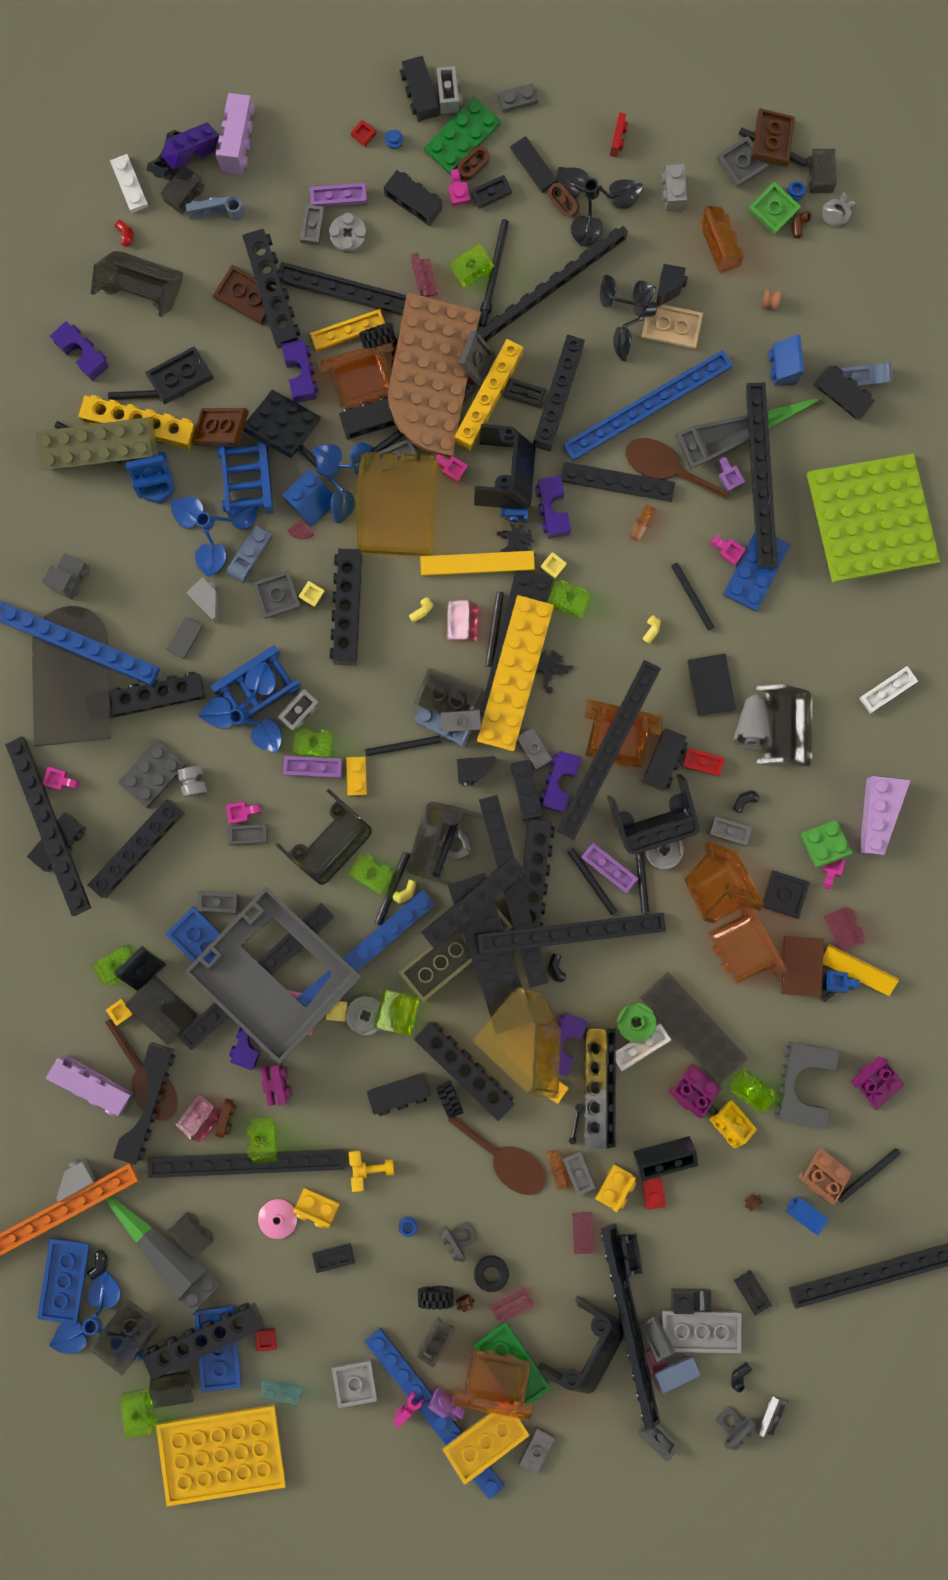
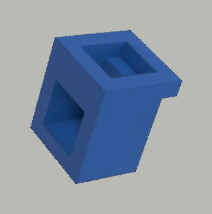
[501,508,528,523]

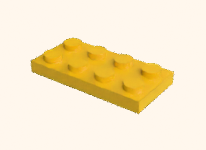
[442,1400,530,1485]

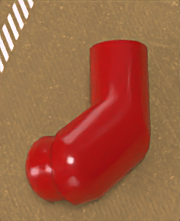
[115,219,134,247]

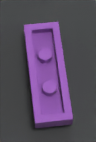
[310,183,367,207]
[283,755,342,778]
[581,843,638,894]

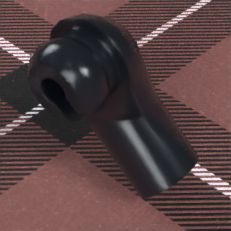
[548,953,566,982]
[87,1250,108,1280]

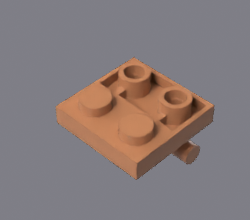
[798,1148,852,1205]

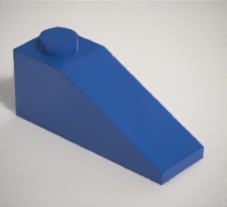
[786,1196,829,1236]

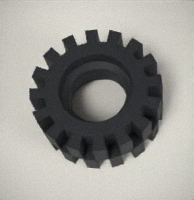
[359,323,396,349]
[436,1080,464,1119]
[418,1286,454,1310]

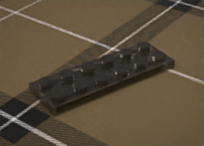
[639,971,748,1085]

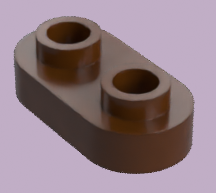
[457,146,489,180]
[548,183,580,217]
[216,1098,237,1138]

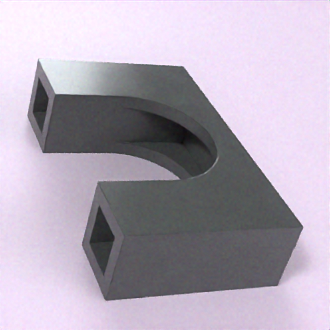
[774,1041,839,1129]

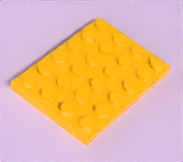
[156,1404,286,1506]

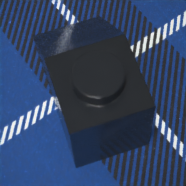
[656,264,688,307]
[457,756,495,787]

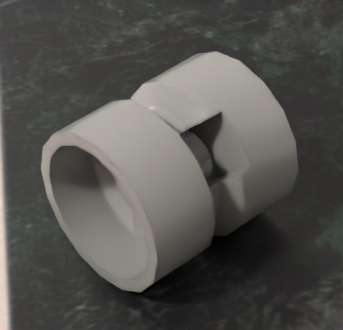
[177,766,207,798]

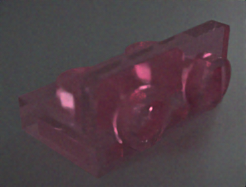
[411,253,438,297]
[447,600,479,641]
[823,907,865,951]
[176,1094,222,1142]

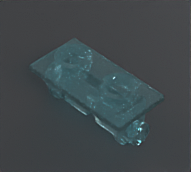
[259,1379,302,1407]

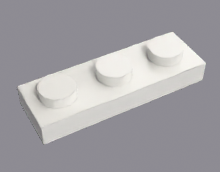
[110,154,149,213]
[859,666,918,714]
[616,1023,671,1072]

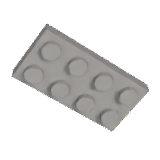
[662,1309,742,1353]

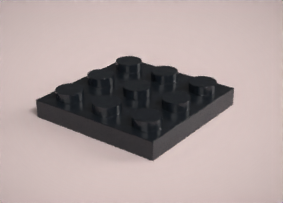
[243,389,321,458]

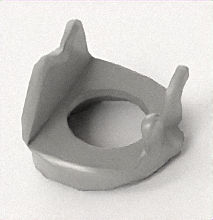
[822,192,856,227]
[439,828,472,859]

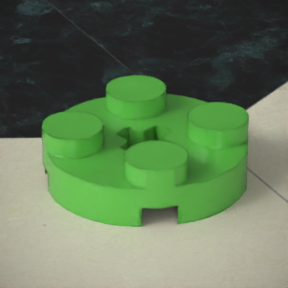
[617,1003,657,1044]

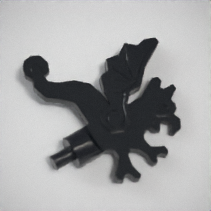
[497,522,535,557]
[535,650,573,694]

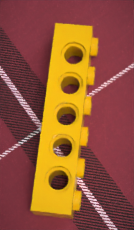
[454,339,523,452]
[78,395,196,450]

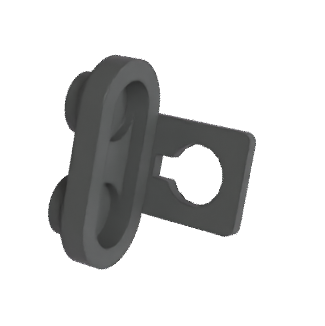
[439,1222,477,1262]
[716,1406,757,1451]

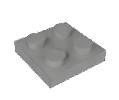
[332,1359,378,1408]

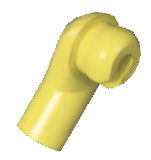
[409,597,433,623]
[642,615,661,644]
[393,880,418,904]

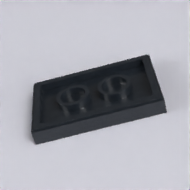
[145,346,214,405]
[687,653,736,716]

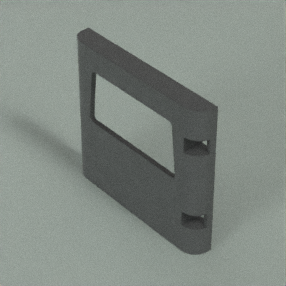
[184,887,361,1065]

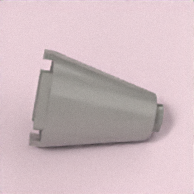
[733,695,772,750]

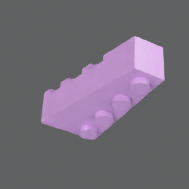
[216,93,255,175]
[859,776,911,856]
[45,1055,133,1117]

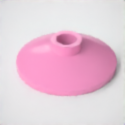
[258,1199,297,1239]

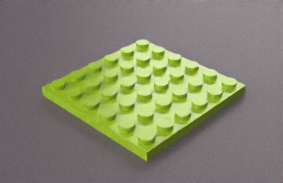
[807,454,940,583]

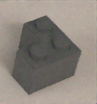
[42,553,89,600]

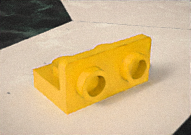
[709,1099,757,1149]
[595,1164,637,1213]
[293,1187,340,1229]

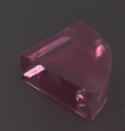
[287,519,314,539]

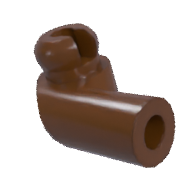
[792,211,812,238]

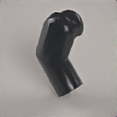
[733,790,759,813]
[731,1362,752,1393]

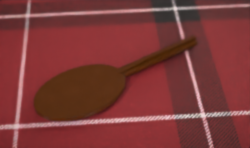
[626,438,729,499]
[105,1019,177,1120]
[448,1117,545,1195]

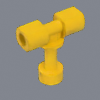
[349,1150,394,1192]

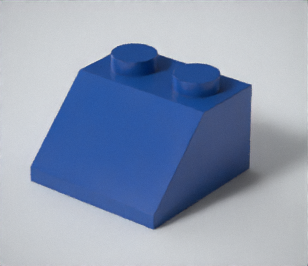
[768,335,804,386]
[283,468,333,527]

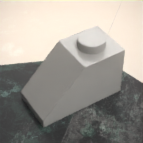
[186,577,219,623]
[56,1159,97,1202]

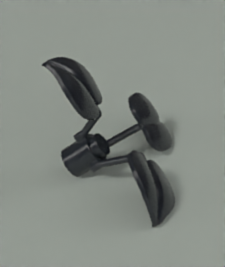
[557,167,643,246]
[600,275,657,362]

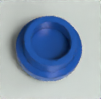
[385,130,403,149]
[787,181,806,201]
[399,1216,418,1237]

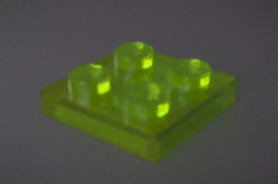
[373,989,420,1036]

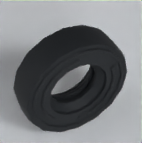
[474,1256,509,1292]

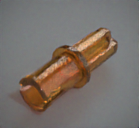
[630,504,656,541]
[547,1150,570,1190]

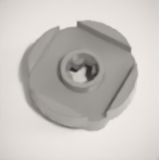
[329,213,366,253]
[645,840,684,869]
[346,996,385,1035]

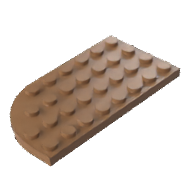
[388,292,480,458]

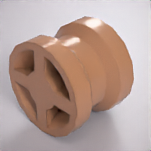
[761,289,781,310]

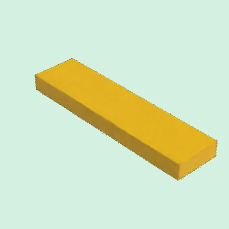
[310,309,385,352]
[823,944,899,996]

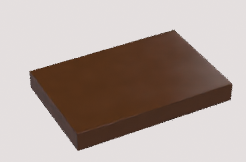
[752,108,795,167]
[213,265,276,325]
[191,408,249,446]
[781,936,824,997]

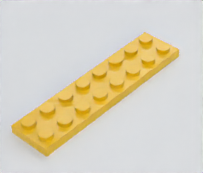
[477,595,554,752]

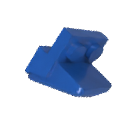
[126,452,175,504]

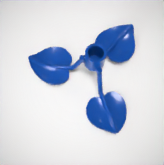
[312,442,374,524]
[170,497,259,576]
[199,662,282,753]
[49,1272,144,1362]

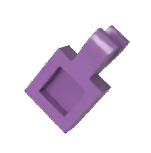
[716,456,745,492]
[428,1388,465,1421]

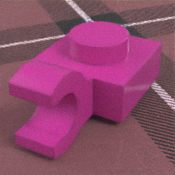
[448,169,470,206]
[434,454,468,483]
[710,535,746,566]
[43,767,80,791]
[226,801,262,824]
[822,858,846,890]
[393,1391,424,1428]

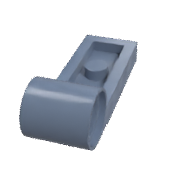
[185,196,244,220]
[840,362,892,386]
[226,526,272,583]
[414,704,473,748]

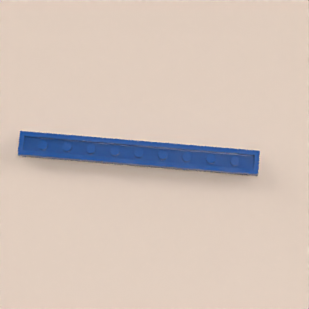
[563,350,733,462]
[0,601,160,686]
[296,890,435,1007]
[365,1328,505,1500]

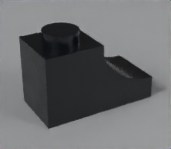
[671,1288,711,1314]

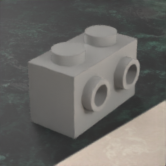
[437,66,462,114]
[661,164,687,211]
[276,689,318,731]

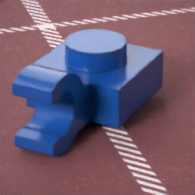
[826,970,860,993]

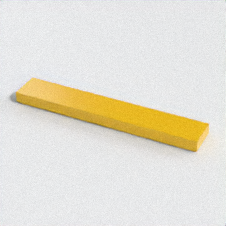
[420,551,535,576]

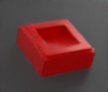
[350,120,377,147]
[255,1328,277,1351]

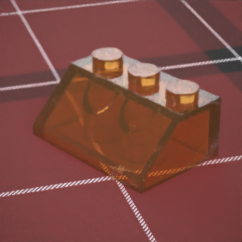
[700,205,744,273]

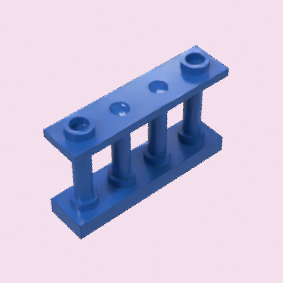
[217,440,274,518]
[210,645,301,727]

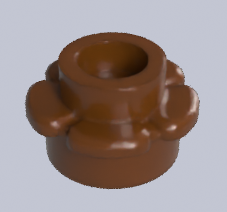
[745,1194,763,1212]
[456,1294,475,1312]

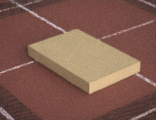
[641,305,703,351]

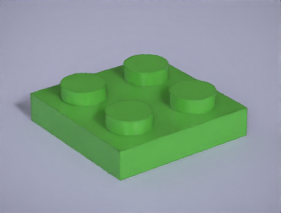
[748,181,801,235]
[800,820,853,869]

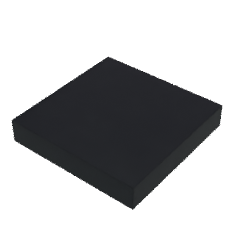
[761,870,810,919]
[114,946,166,991]

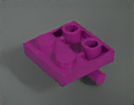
[851,1056,905,1110]
[260,1063,293,1106]
[668,1063,722,1119]

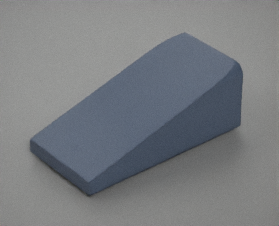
[655,1356,700,1393]

